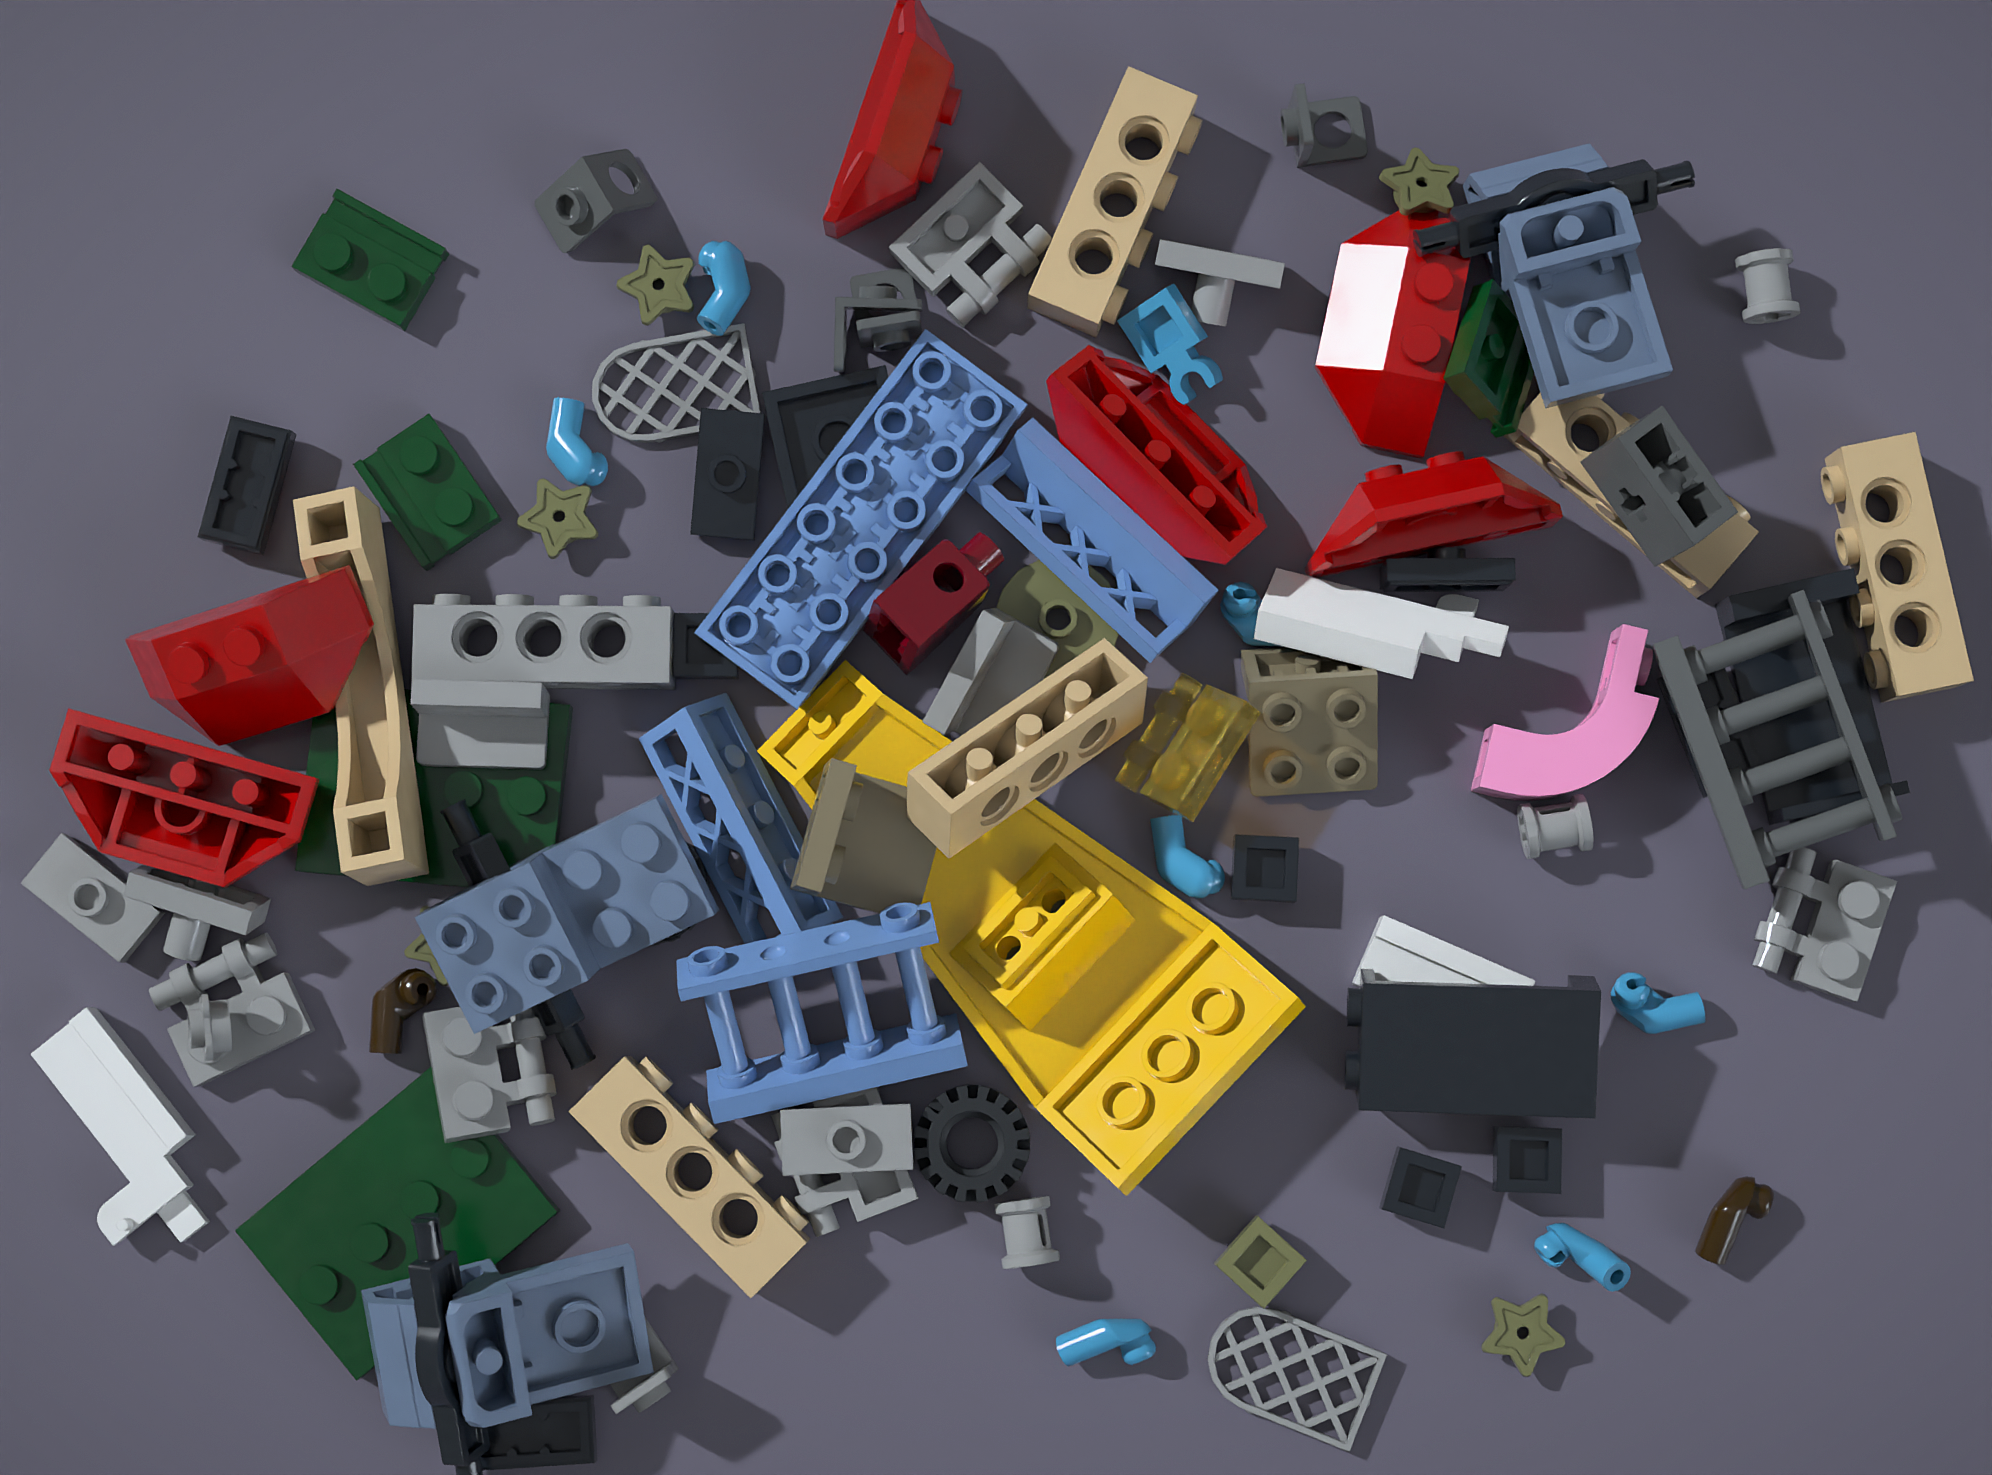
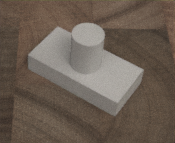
[1155,239,1285,326]
[123,865,271,961]

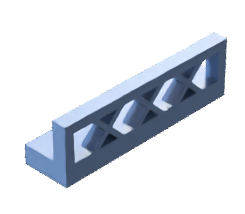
[965,418,1219,663]
[639,693,843,944]

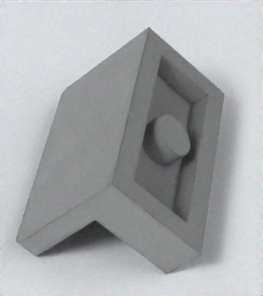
[922,608,1060,735]
[410,679,550,770]

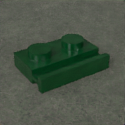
[291,189,449,332]
[1443,279,1534,438]
[353,414,502,571]

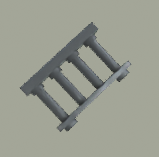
[1652,590,1903,889]

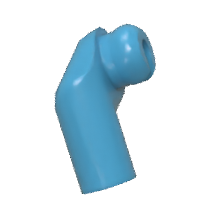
[697,241,751,336]
[546,397,608,486]
[1220,581,1281,646]
[1150,815,1225,898]
[1611,972,1705,1034]
[1534,1223,1631,1292]
[1056,1318,1156,1366]

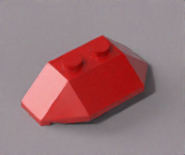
[822,0,963,239]
[1315,210,1471,459]
[1046,345,1267,565]
[1304,451,1563,578]
[125,565,374,746]
[49,708,320,888]

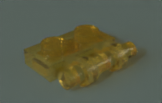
[1115,673,1261,822]

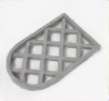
[592,323,761,443]
[1207,1306,1387,1452]

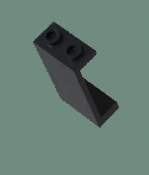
[1715,568,1910,825]
[1345,969,1601,1119]

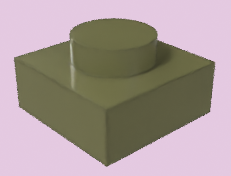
[1214,1215,1307,1309]

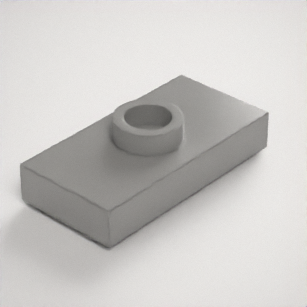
[21,833,165,963]
[780,1103,914,1176]

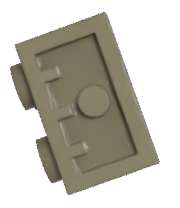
[1241,647,1378,797]
[790,758,937,914]

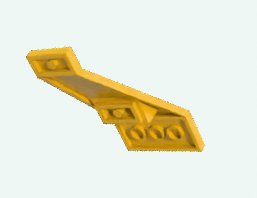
[757,660,1306,1196]

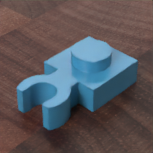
[1117,284,1223,405]

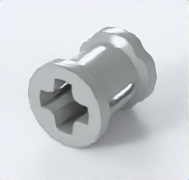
[1735,248,1801,324]
[1517,794,1593,859]
[994,1195,1060,1269]

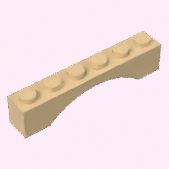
[293,486,429,886]

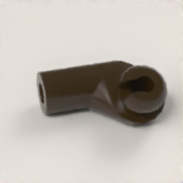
[369,968,437,1054]
[1695,1176,1774,1265]

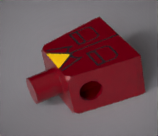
[863,532,1004,675]

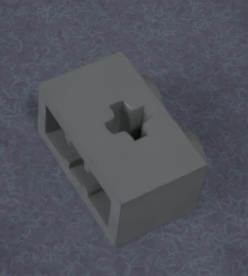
[1580,405,1738,567]

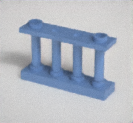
[676,902,968,1124]

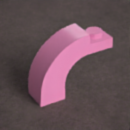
[1471,624,1659,801]

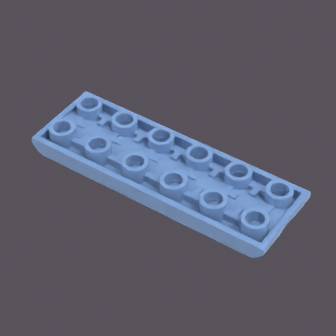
[694,329,1028,710]

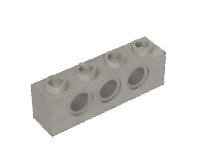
[412,594,676,690]

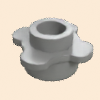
[188,994,232,1061]

